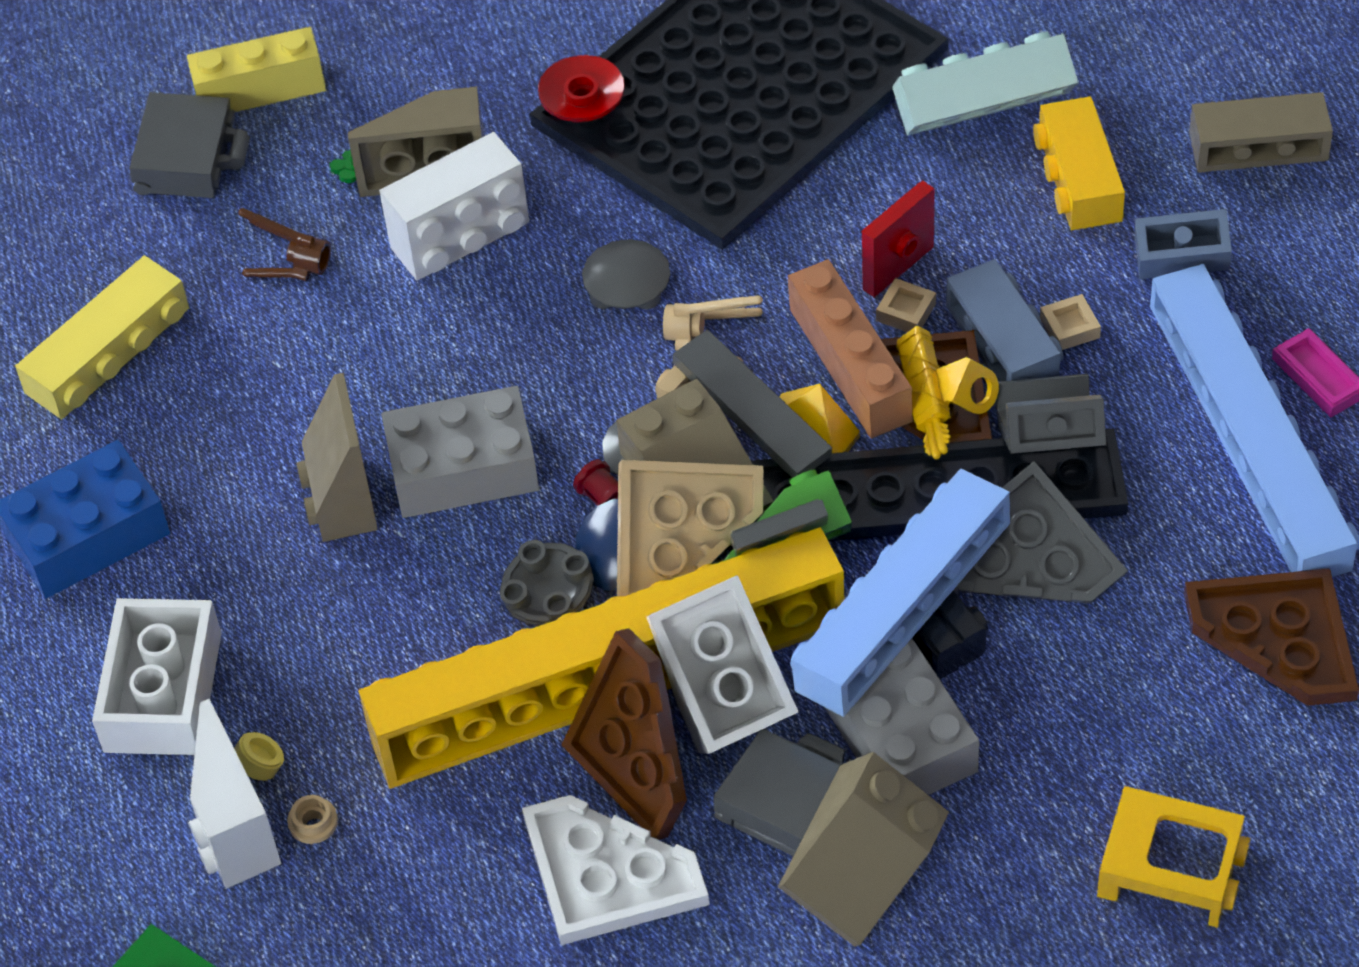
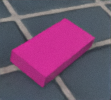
[1272,328,1359,418]

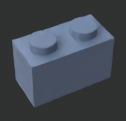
[1134,209,1232,279]

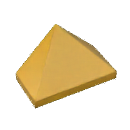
[779,384,860,453]

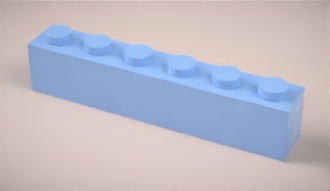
[791,468,1010,717]

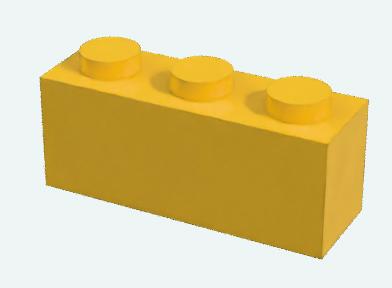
[1033,96,1125,231]

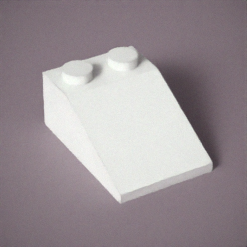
[646,575,799,754]
[188,699,281,889]

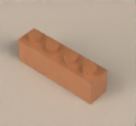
[788,259,913,439]

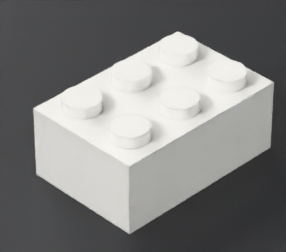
[379,132,529,281]
[92,598,222,755]

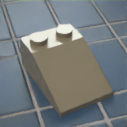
[348,86,485,197]
[296,372,378,542]
[616,379,774,512]
[778,752,949,947]

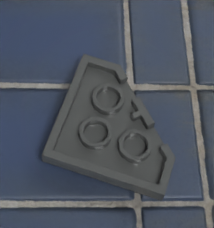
[957,461,1128,604]

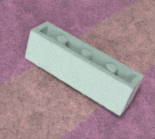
[892,32,1078,136]

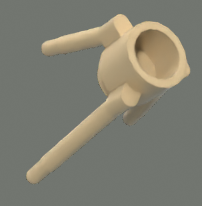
[663,295,763,362]

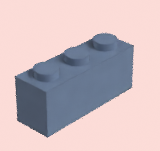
[946,259,1063,382]

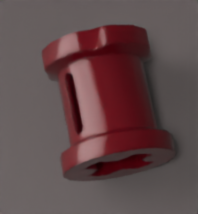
[573,459,618,506]

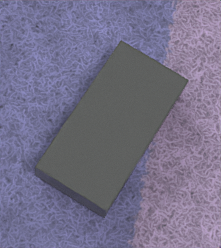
[730,499,828,557]

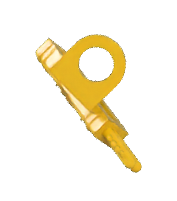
[897,326,999,459]

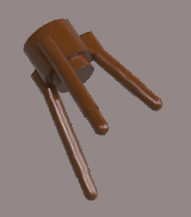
[238,208,331,282]

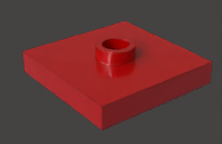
[862,181,935,298]

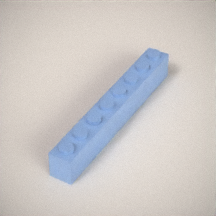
[1150,264,1359,577]

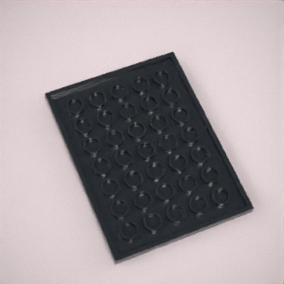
[530,0,949,250]

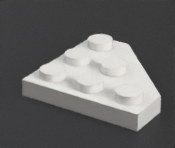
[522,795,709,945]

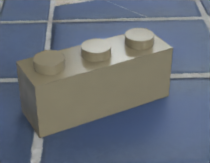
[1189,92,1333,173]

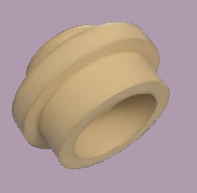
[287,795,338,844]

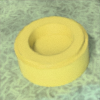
[234,732,284,781]

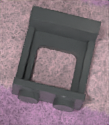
[996,374,1106,454]

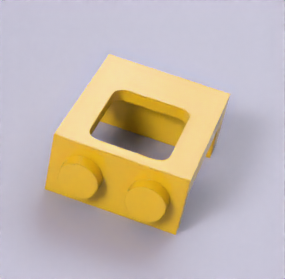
[1097,786,1251,928]

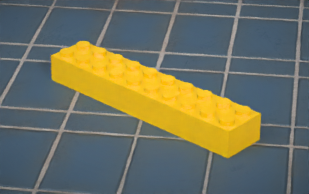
[358,527,845,789]

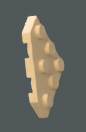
[617,460,763,596]

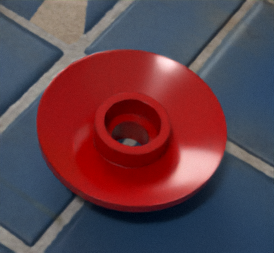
[538,55,624,122]

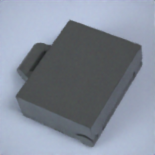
[129,92,250,198]
[713,729,845,856]

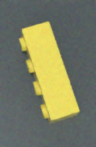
[15,255,189,420]

